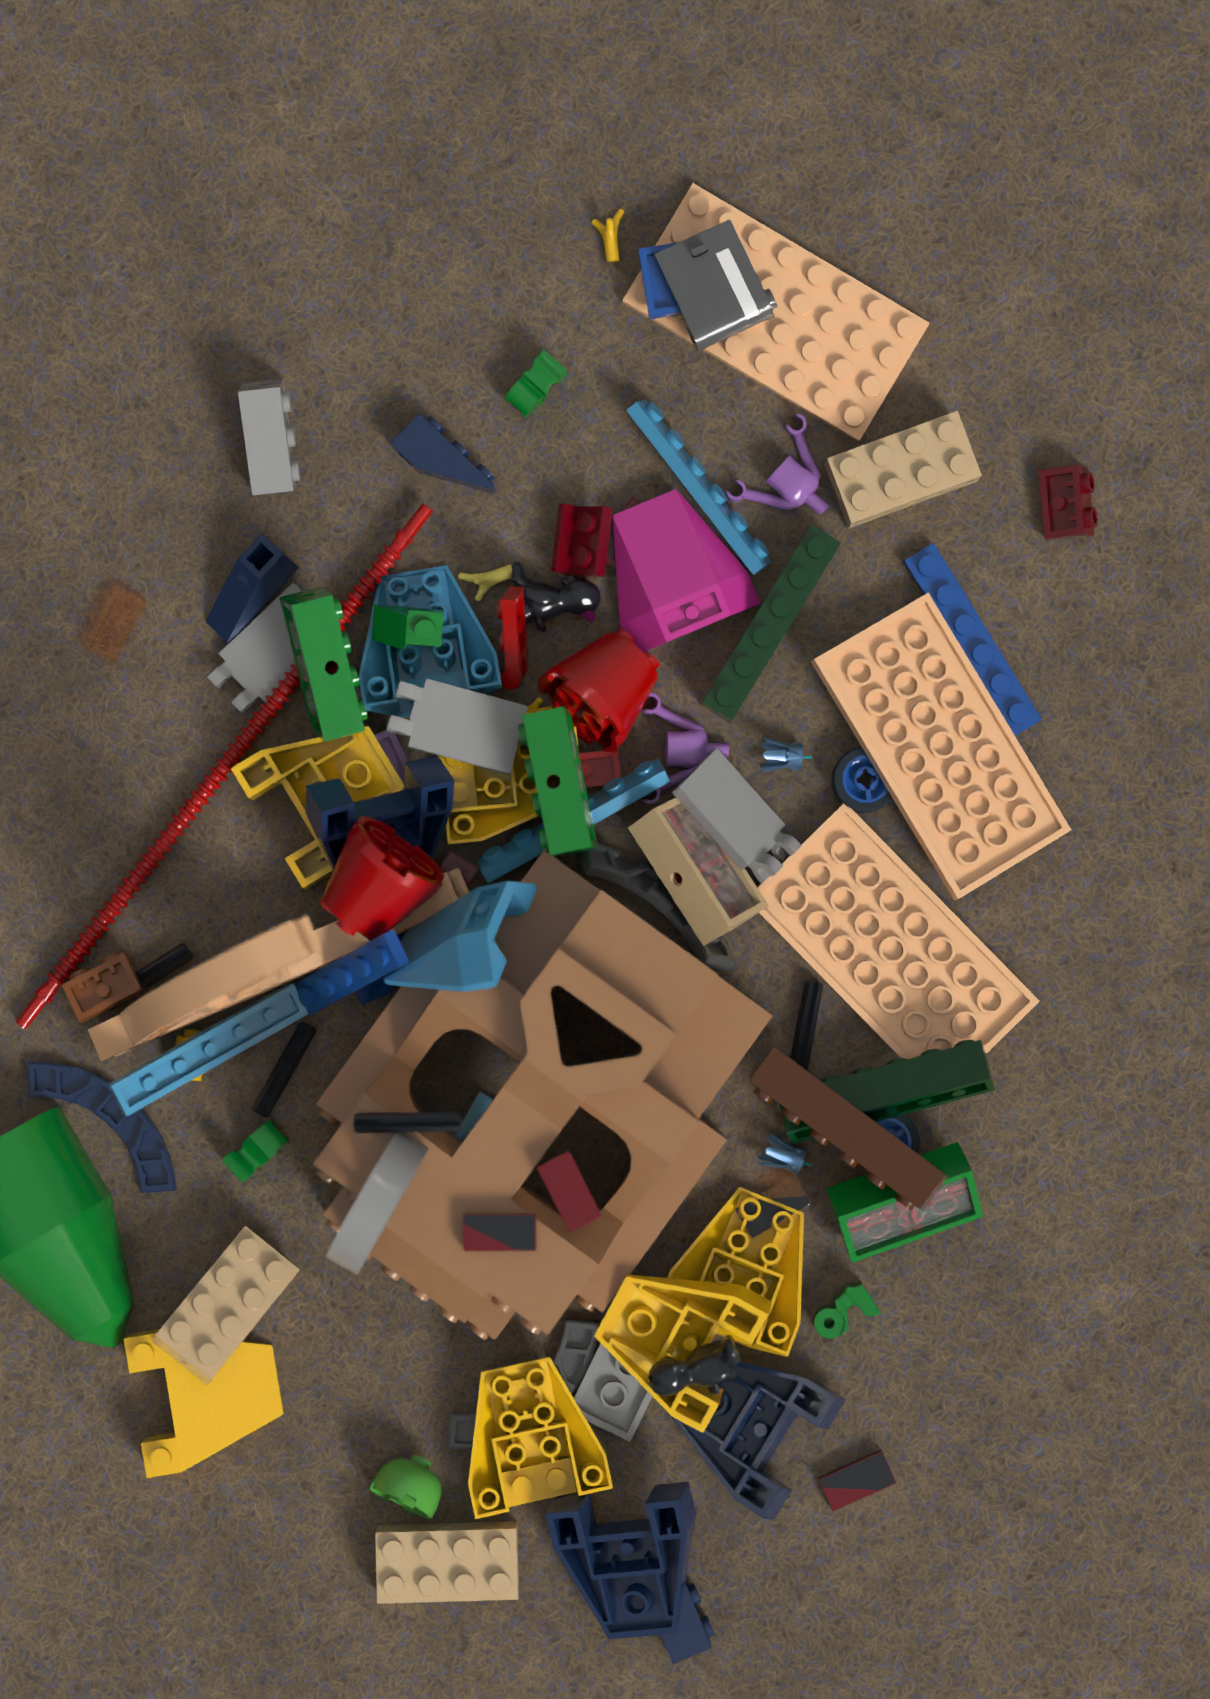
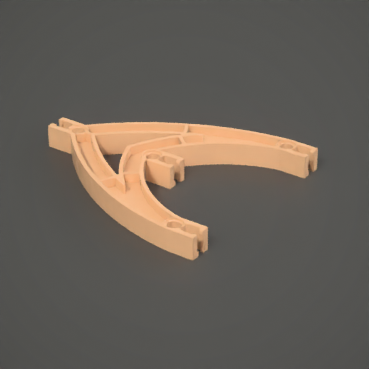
[88,868,469,1062]

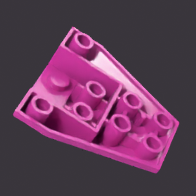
[612,489,761,653]

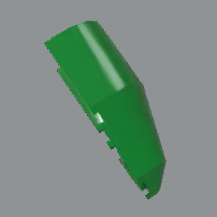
[0,1106,134,1348]

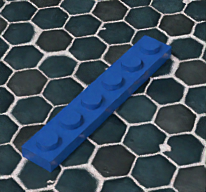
[903,543,1042,736]

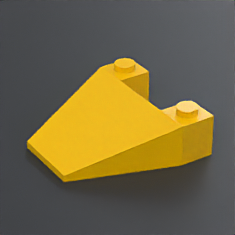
[231,726,404,889]
[594,1274,772,1433]
[124,1329,284,1478]

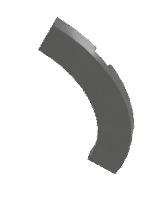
[577,843,736,971]
[447,1318,600,1449]

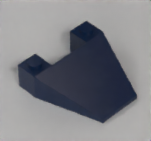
[306,755,454,870]
[667,1362,846,1520]
[545,1481,696,1639]

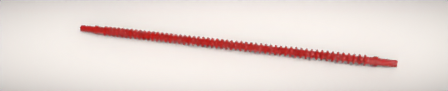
[15,503,433,1029]

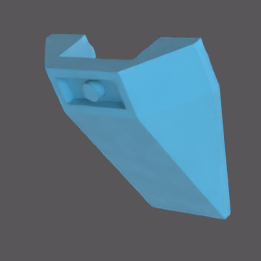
[359,565,502,718]
[383,881,537,992]

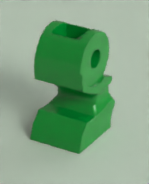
[504,349,569,419]
[221,1119,290,1184]
[813,1280,881,1338]

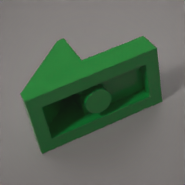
[372,604,444,649]

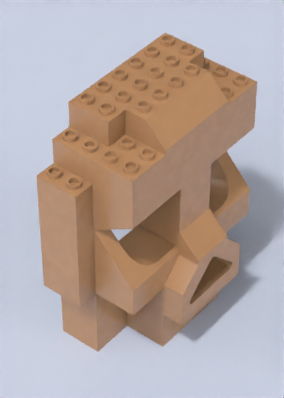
[313,850,773,1340]

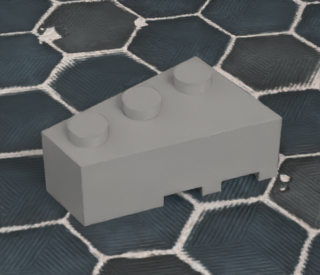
[238,378,301,495]

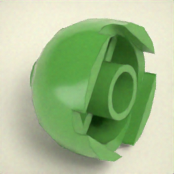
[369,1454,441,1519]

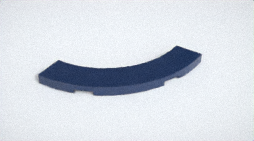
[27,1062,177,1193]

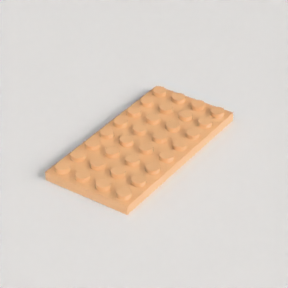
[622,183,930,443]
[811,592,1071,901]
[757,804,1040,1059]

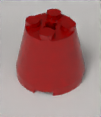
[537,628,660,753]
[319,816,445,941]

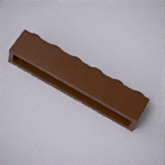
[749,1047,948,1211]

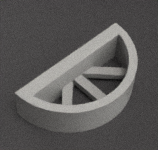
[326,1132,429,1276]

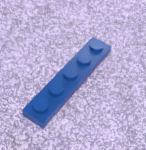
[294,930,409,1016]

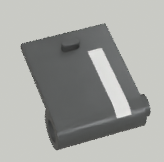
[654,219,777,351]

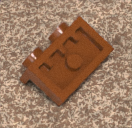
[62,952,144,1024]

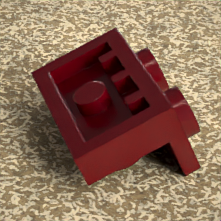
[1038,464,1098,540]
[551,503,613,577]

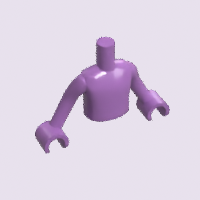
[725,414,829,516]
[641,693,729,805]

